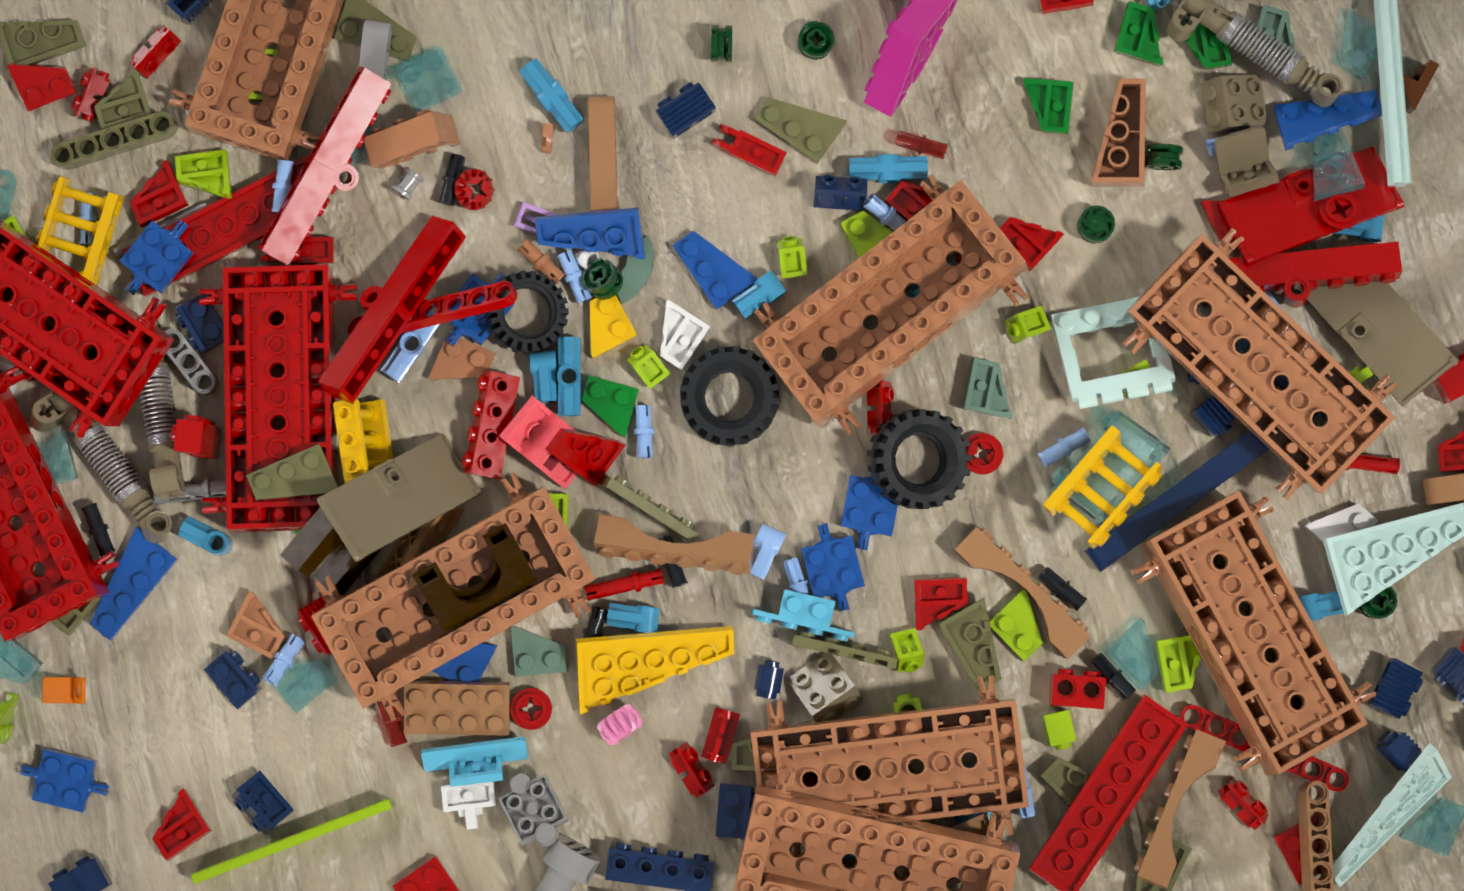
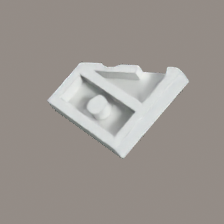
[660,300,710,371]
[1305,503,1378,544]

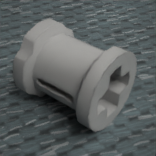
[391,166,424,201]

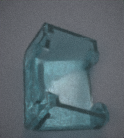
[1051,410,1171,528]

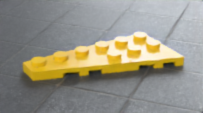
[576,626,734,715]

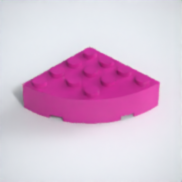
[864,0,958,117]

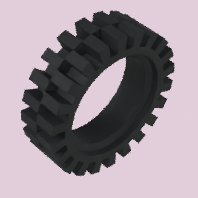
[485,270,569,354]

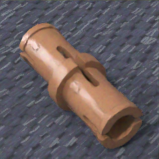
[517,239,565,285]

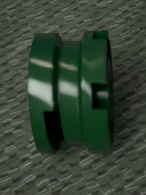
[797,21,835,60]
[711,25,732,62]
[1146,144,1183,170]
[1077,205,1115,244]
[582,258,623,300]
[1358,586,1398,619]

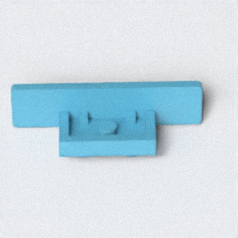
[752,589,855,642]
[421,737,528,787]

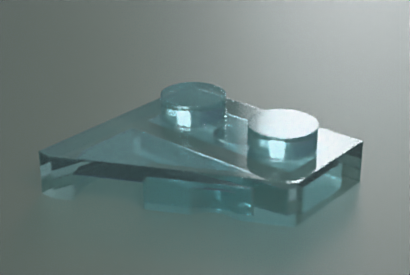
[1338,8,1378,79]

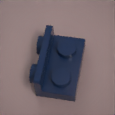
[813,175,868,211]
[175,294,224,353]
[204,649,262,709]
[232,771,294,835]
[715,783,755,840]

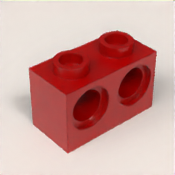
[1049,669,1106,709]

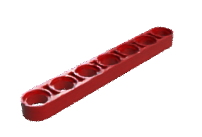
[348,281,518,334]
[1179,705,1349,792]

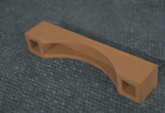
[594,514,755,575]
[953,527,1090,659]
[1134,729,1226,890]

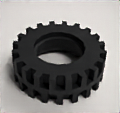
[680,345,779,447]
[867,409,972,509]

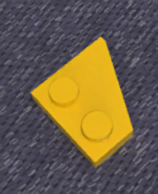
[590,295,637,359]

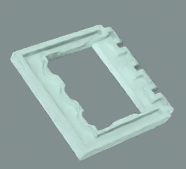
[1051,297,1175,409]

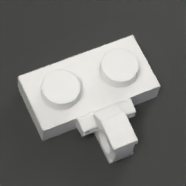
[441,782,497,830]

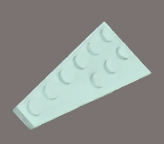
[1323,503,1464,616]
[1333,743,1452,887]

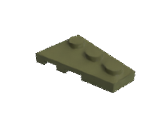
[0,20,86,66]
[754,98,847,164]
[939,598,1002,692]

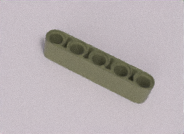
[50,112,177,170]

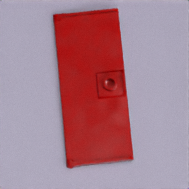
[1218,146,1404,265]

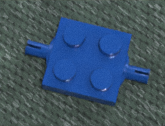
[120,219,194,295]
[445,272,514,347]
[840,473,898,550]
[801,523,865,612]
[20,748,110,813]

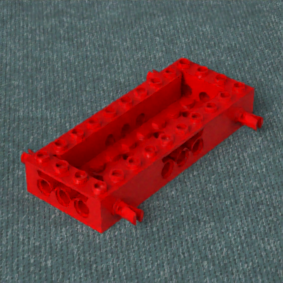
[0,219,175,438]
[199,264,358,533]
[0,365,120,642]

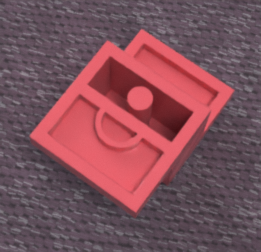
[499,396,577,489]

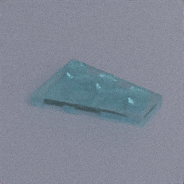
[1312,127,1365,201]

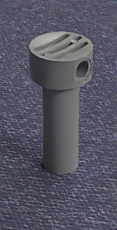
[536,834,601,891]

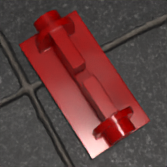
[130,25,181,79]
[71,67,110,123]
[867,381,894,434]
[701,707,740,764]
[668,742,715,798]
[1218,776,1269,830]

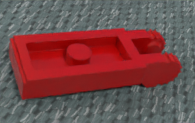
[711,124,787,177]
[261,237,334,264]

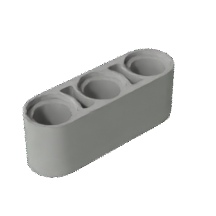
[359,20,392,80]
[165,329,219,395]

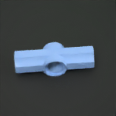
[381,310,440,384]

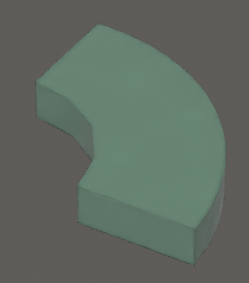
[617,236,654,304]

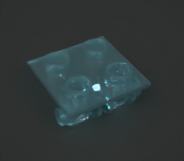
[394,45,463,113]

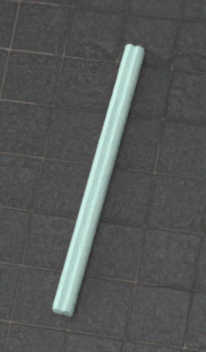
[1374,0,1412,187]

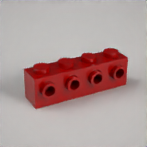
[462,371,520,479]
[171,415,222,460]

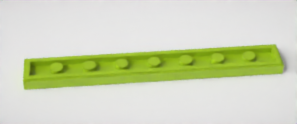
[191,798,394,884]

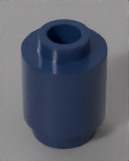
[754,660,784,699]

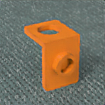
[42,677,86,704]

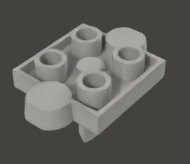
[498,773,569,847]

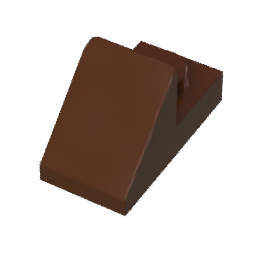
[1403,59,1439,114]

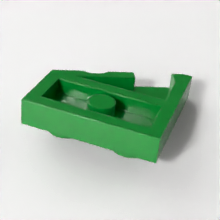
[1113,1,1163,66]
[1180,19,1232,70]
[1023,78,1074,135]
[582,375,639,438]

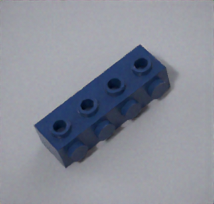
[605,843,714,891]

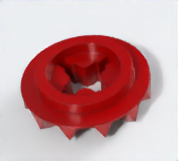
[454,169,495,210]
[1319,191,1362,231]
[966,433,1003,475]
[510,688,552,730]

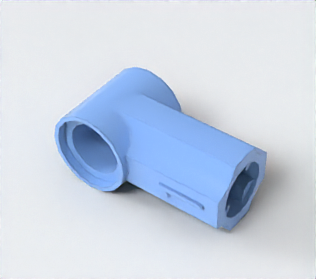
[751,524,786,579]

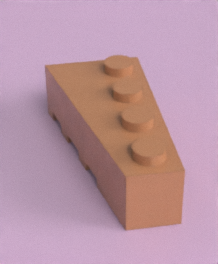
[1092,79,1146,187]

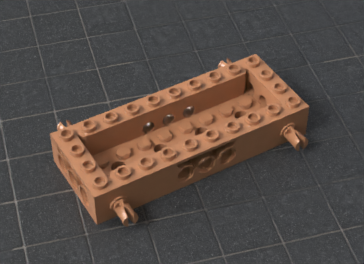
[169,0,345,161]
[753,175,1029,435]
[1122,228,1398,500]
[311,473,595,721]
[1131,491,1376,776]
[751,675,1029,855]
[733,766,1020,891]

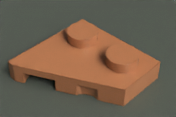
[428,333,496,381]
[226,591,286,660]

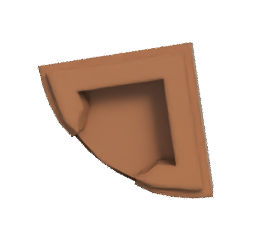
[541,123,555,154]

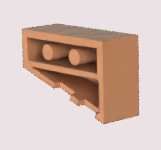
[364,109,460,169]

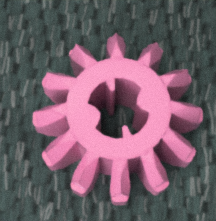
[597,704,643,745]

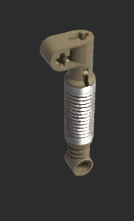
[1167,0,1343,107]
[140,320,186,499]
[29,391,172,543]

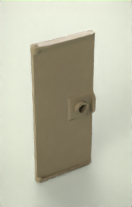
[1297,235,1459,407]
[317,433,482,562]

